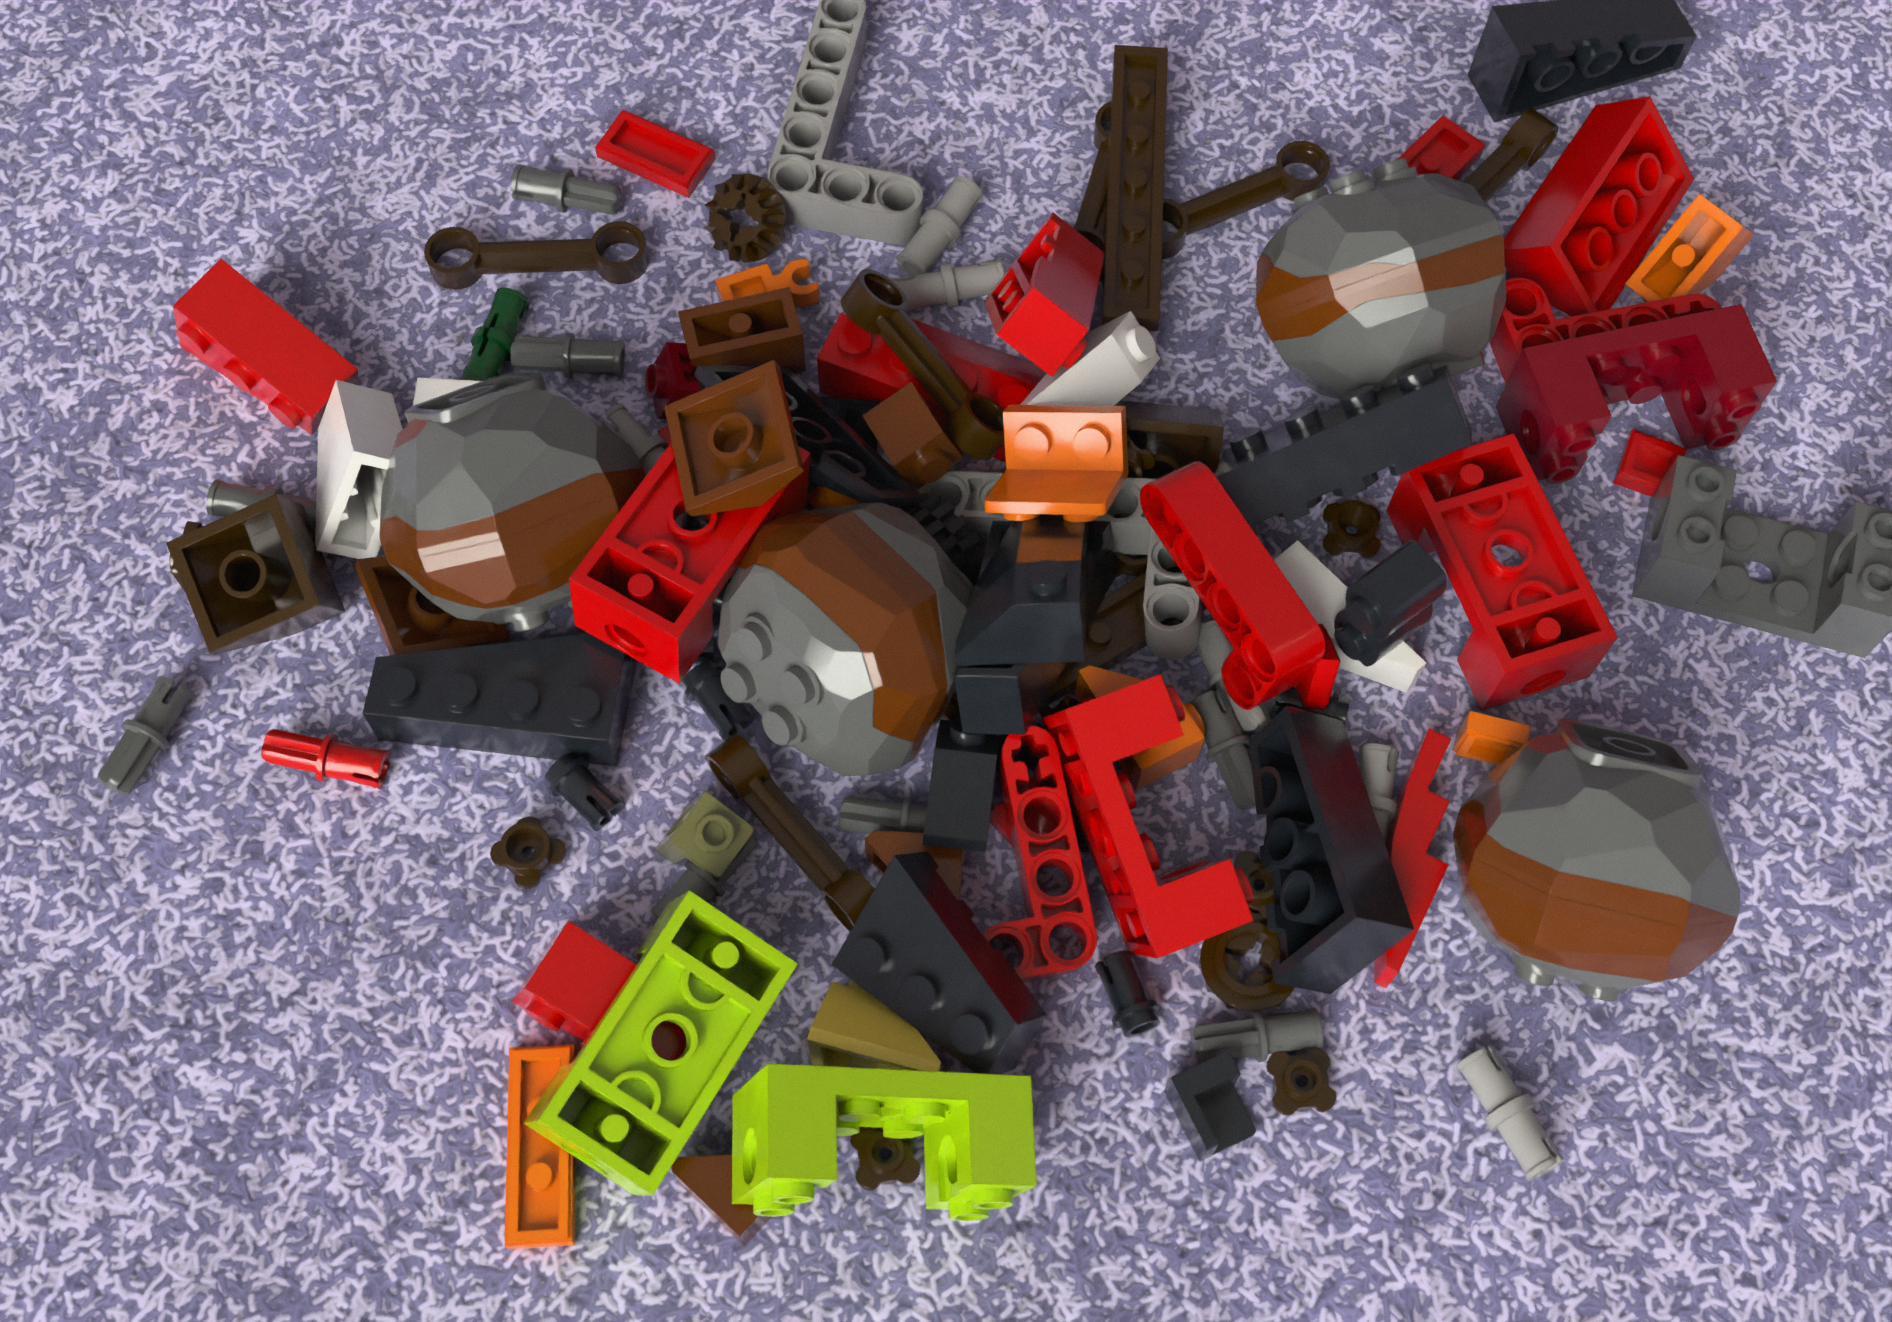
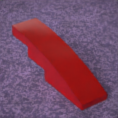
[1374,728,1451,988]

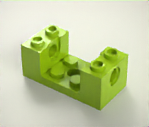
[524,890,798,1196]
[732,1063,1037,1221]

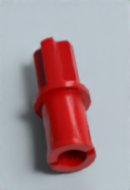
[261,729,390,789]

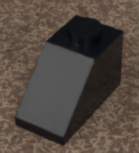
[923,718,1000,852]

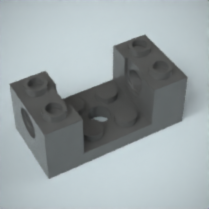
[1632,455,1892,658]

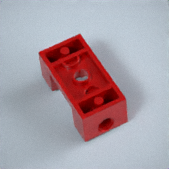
[1386,433,1618,711]
[569,442,811,684]
[1041,674,1254,958]

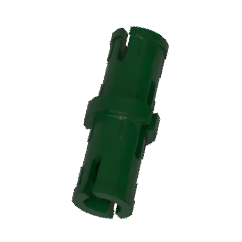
[459,288,530,381]

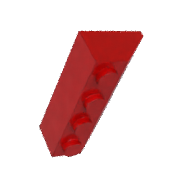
[1504,96,1694,317]
[817,312,1047,462]

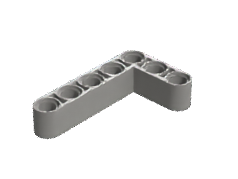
[767,0,923,245]
[918,471,1202,660]

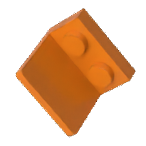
[984,405,1129,522]

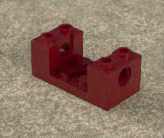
[1496,304,1777,484]

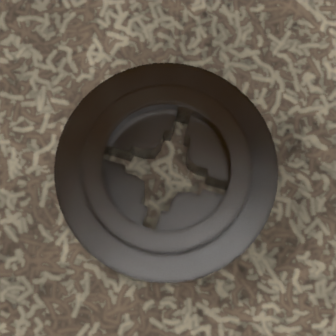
[704,174,786,263]
[1198,913,1295,1012]

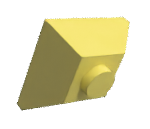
[807,980,941,1072]

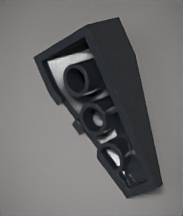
[694,365,923,507]
[955,514,1088,666]

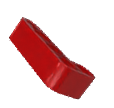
[1489,278,1722,384]
[1140,462,1325,710]
[983,726,1097,982]

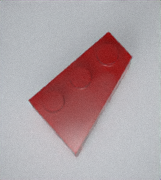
[984,212,1105,377]
[173,259,358,435]
[511,921,686,1061]

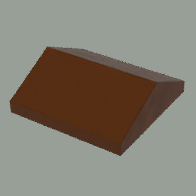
[664,360,804,516]
[355,555,510,655]

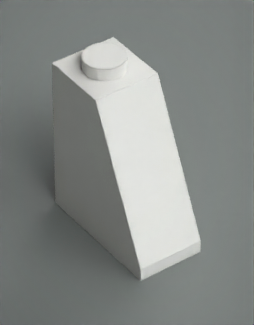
[315,380,403,559]

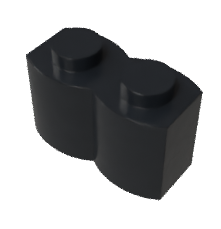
[1334,540,1447,666]

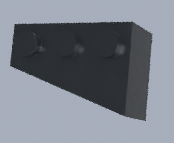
[832,851,1047,1074]

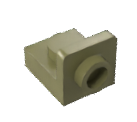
[655,791,753,878]

